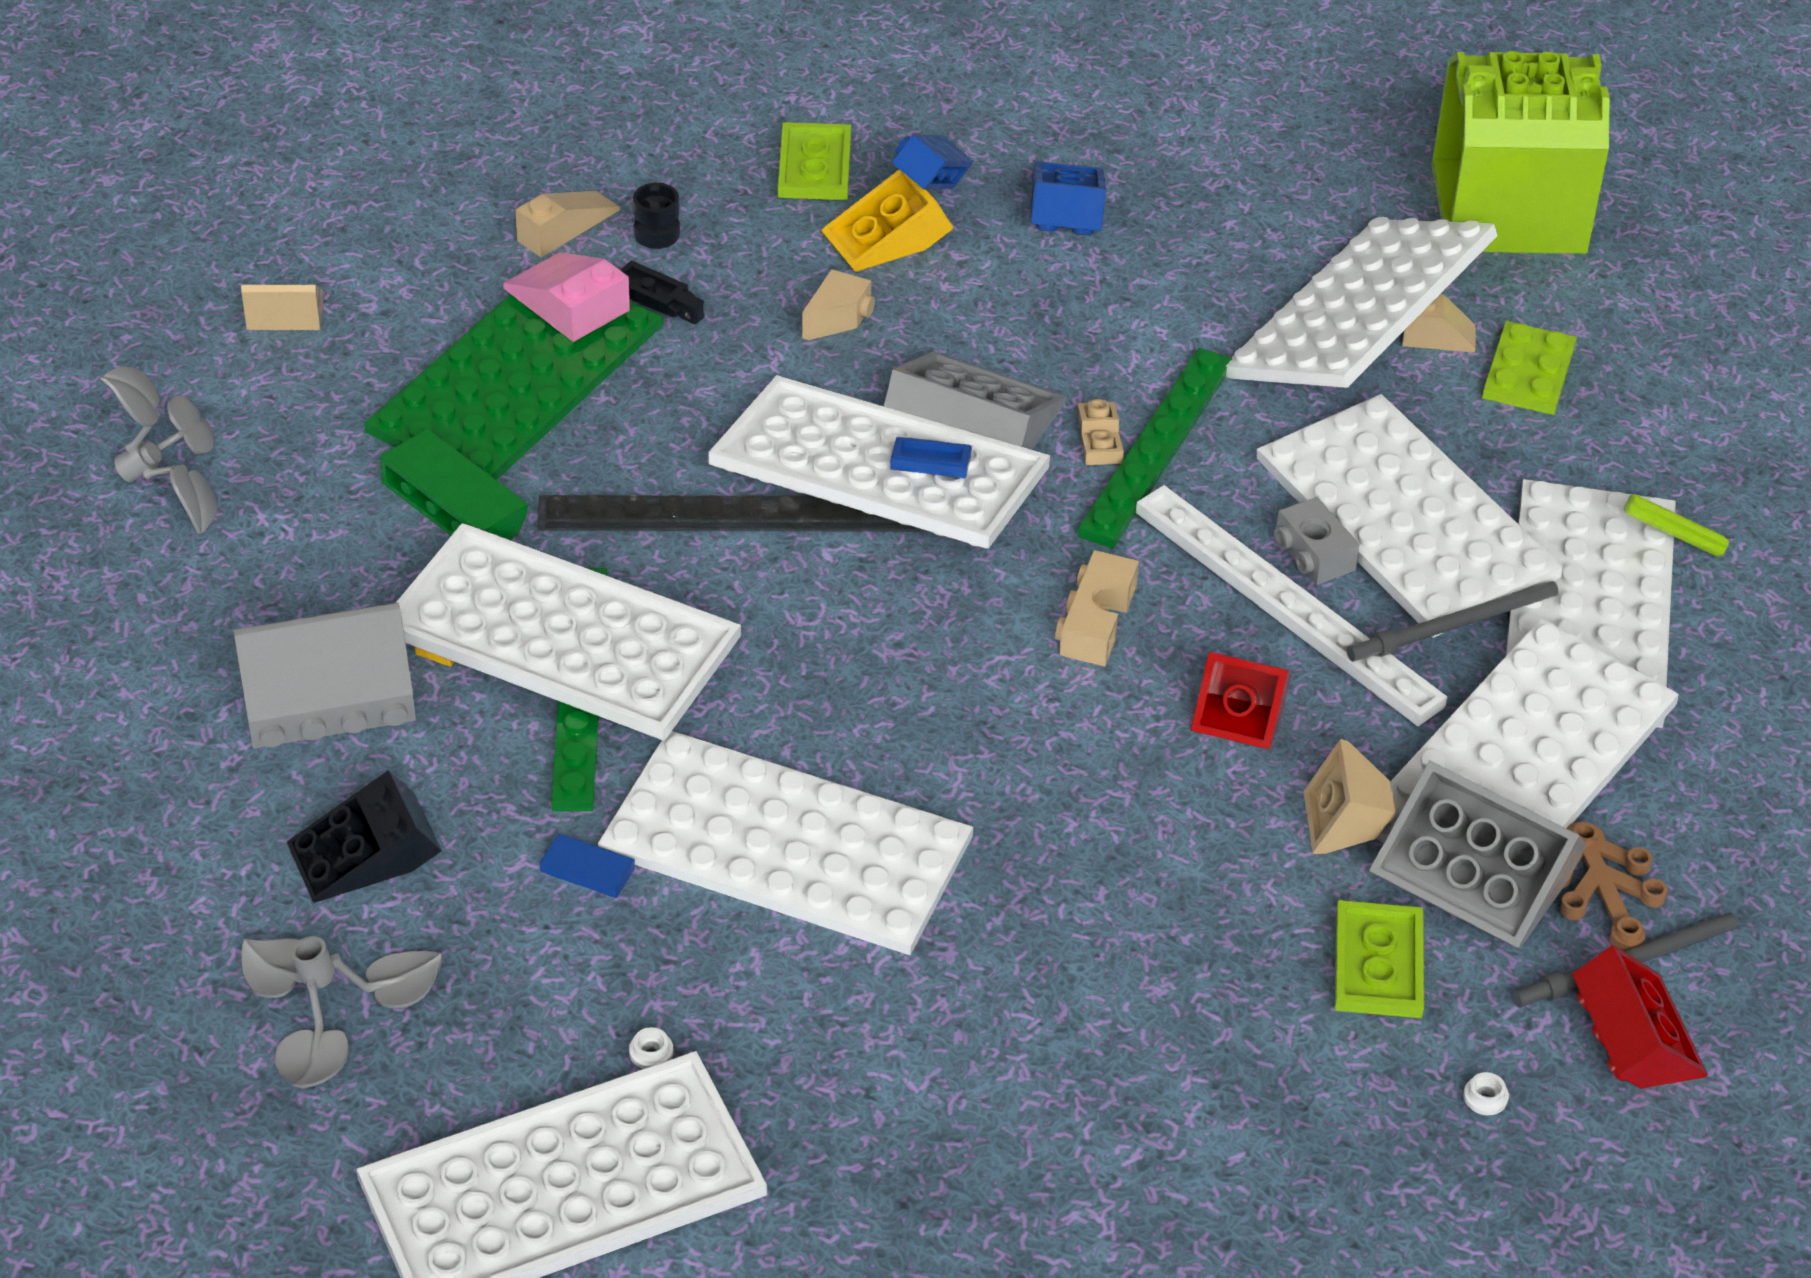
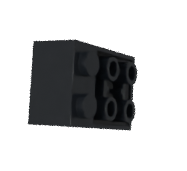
[287,770,442,903]

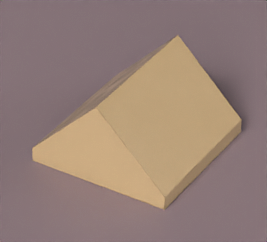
[241,285,325,330]

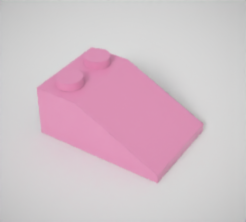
[503,252,630,342]

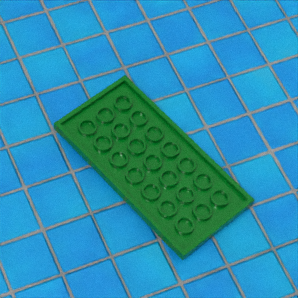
[364,294,663,480]

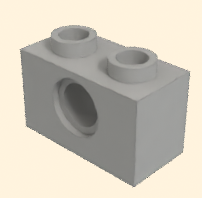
[1274,496,1360,585]

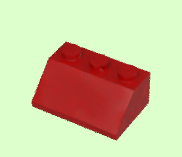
[1572,945,1708,1089]

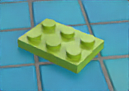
[778,122,851,200]
[1482,321,1577,415]
[1335,900,1424,1019]

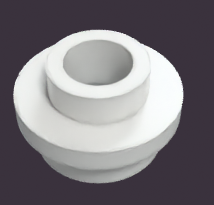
[629,1027,674,1069]
[1463,1072,1509,1115]

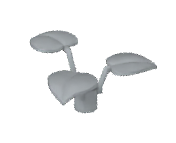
[100,366,217,535]
[241,936,442,1088]

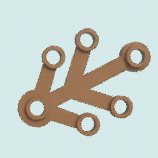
[1560,822,1668,951]

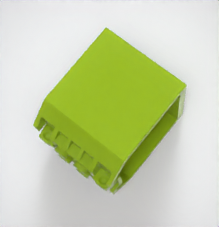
[1431,51,1610,254]

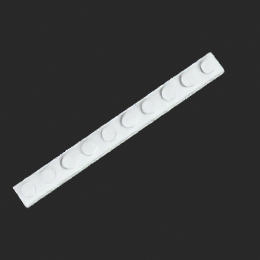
[1136,485,1447,726]

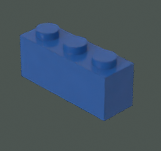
[892,134,974,189]

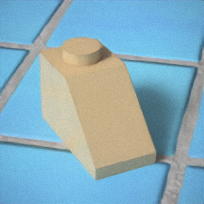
[802,269,875,340]
[1402,294,1476,353]

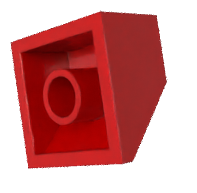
[1191,652,1292,750]

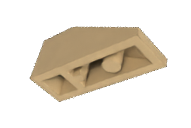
[515,191,620,257]

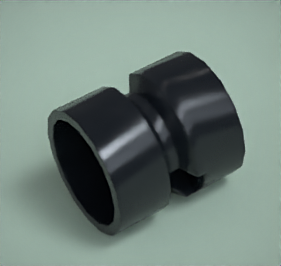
[633,182,680,249]

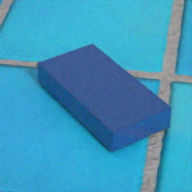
[890,437,972,478]
[540,834,635,898]

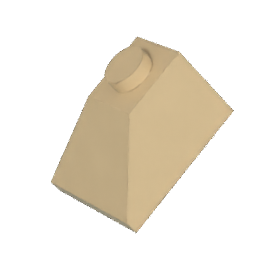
[1303,739,1397,854]

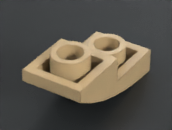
[1077,399,1124,465]

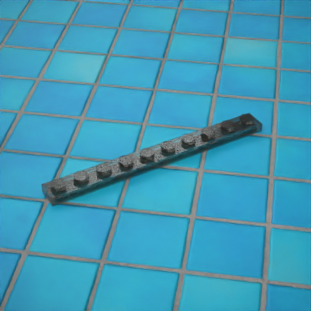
[537,495,924,532]

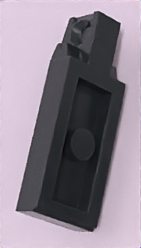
[620,260,705,325]

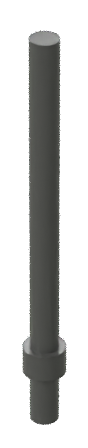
[1347,581,1559,662]
[1512,913,1738,1008]

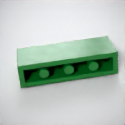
[380,428,528,541]

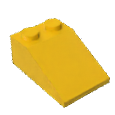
[821,169,954,272]

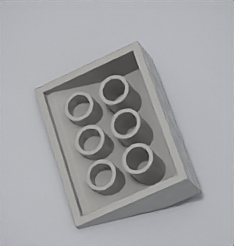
[884,351,1067,450]
[233,603,416,749]
[1369,760,1587,950]

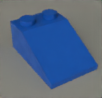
[1031,161,1106,235]

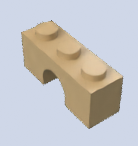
[1055,550,1139,666]

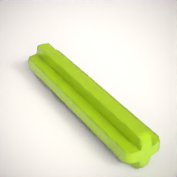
[1624,494,1729,557]

